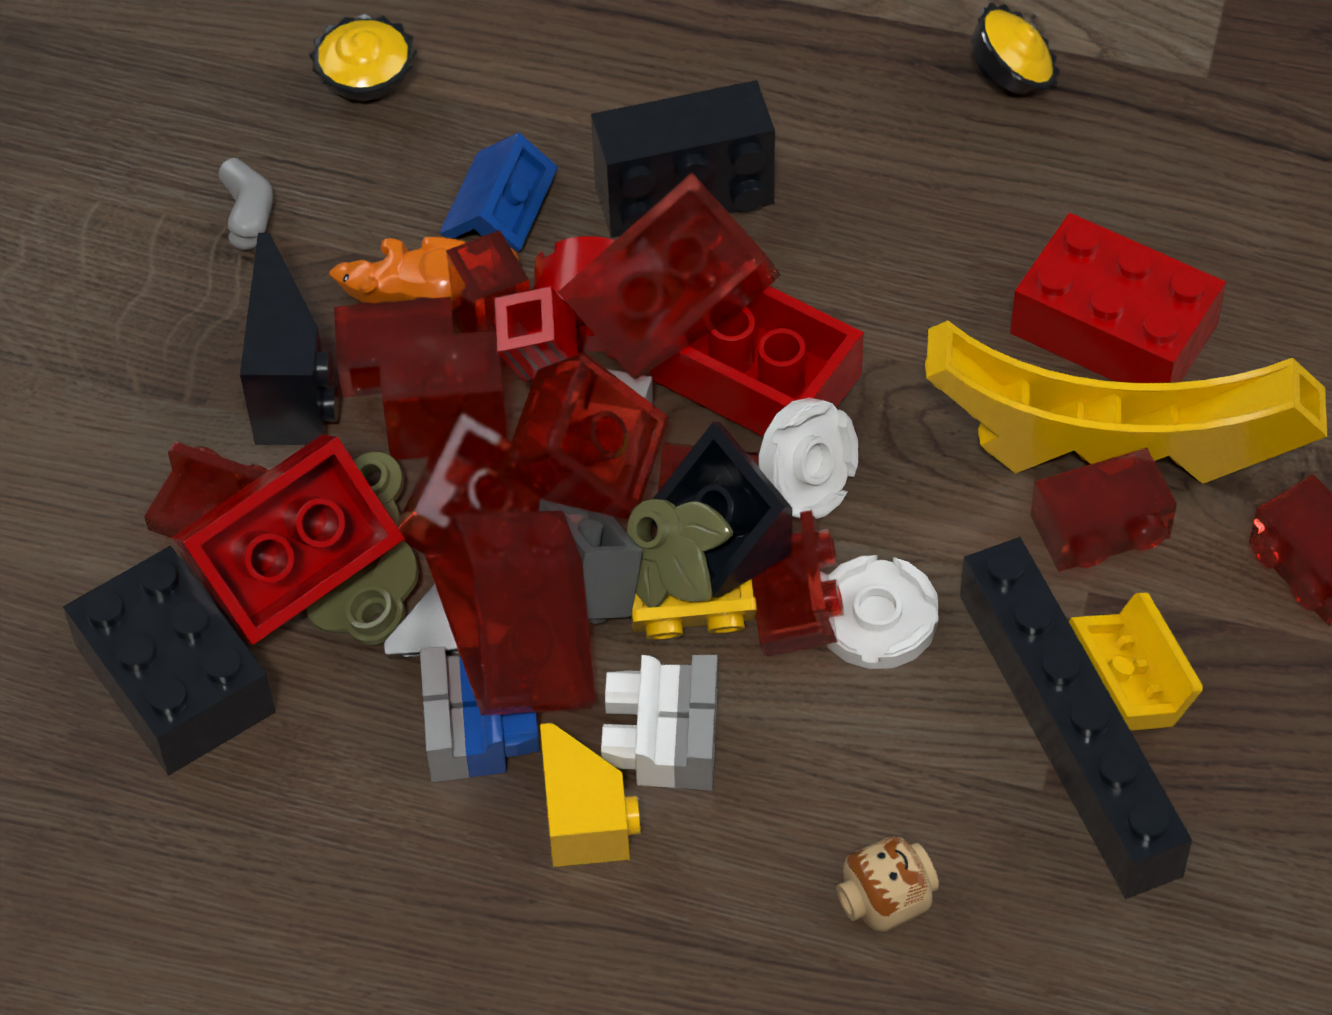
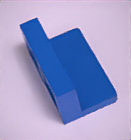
[440,132,558,252]

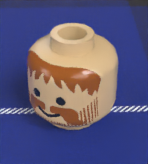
[836,836,939,932]

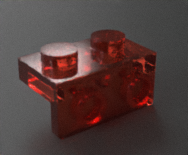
[144,442,269,538]
[752,510,844,657]

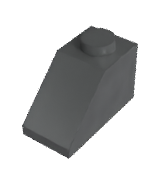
[539,498,643,624]

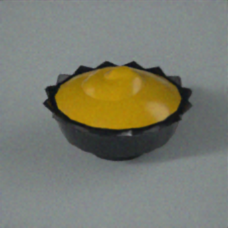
[971,2,1060,94]
[309,13,417,101]

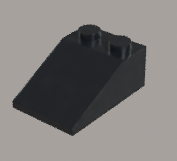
[240,233,339,445]

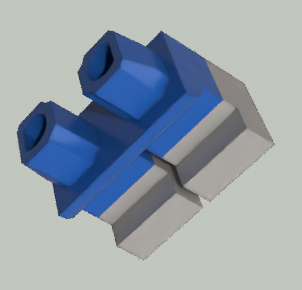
[420,644,540,783]

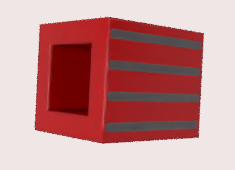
[495,286,579,381]

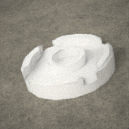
[759,398,858,521]
[816,555,939,669]

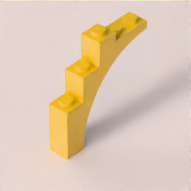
[925,320,1327,484]

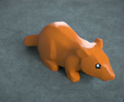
[329,237,519,314]

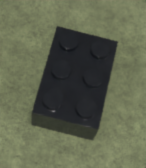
[591,80,775,238]
[63,545,276,776]

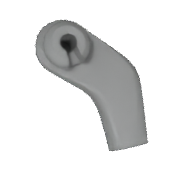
[219,158,273,250]

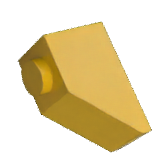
[540,723,641,867]

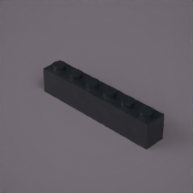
[960,537,1192,899]

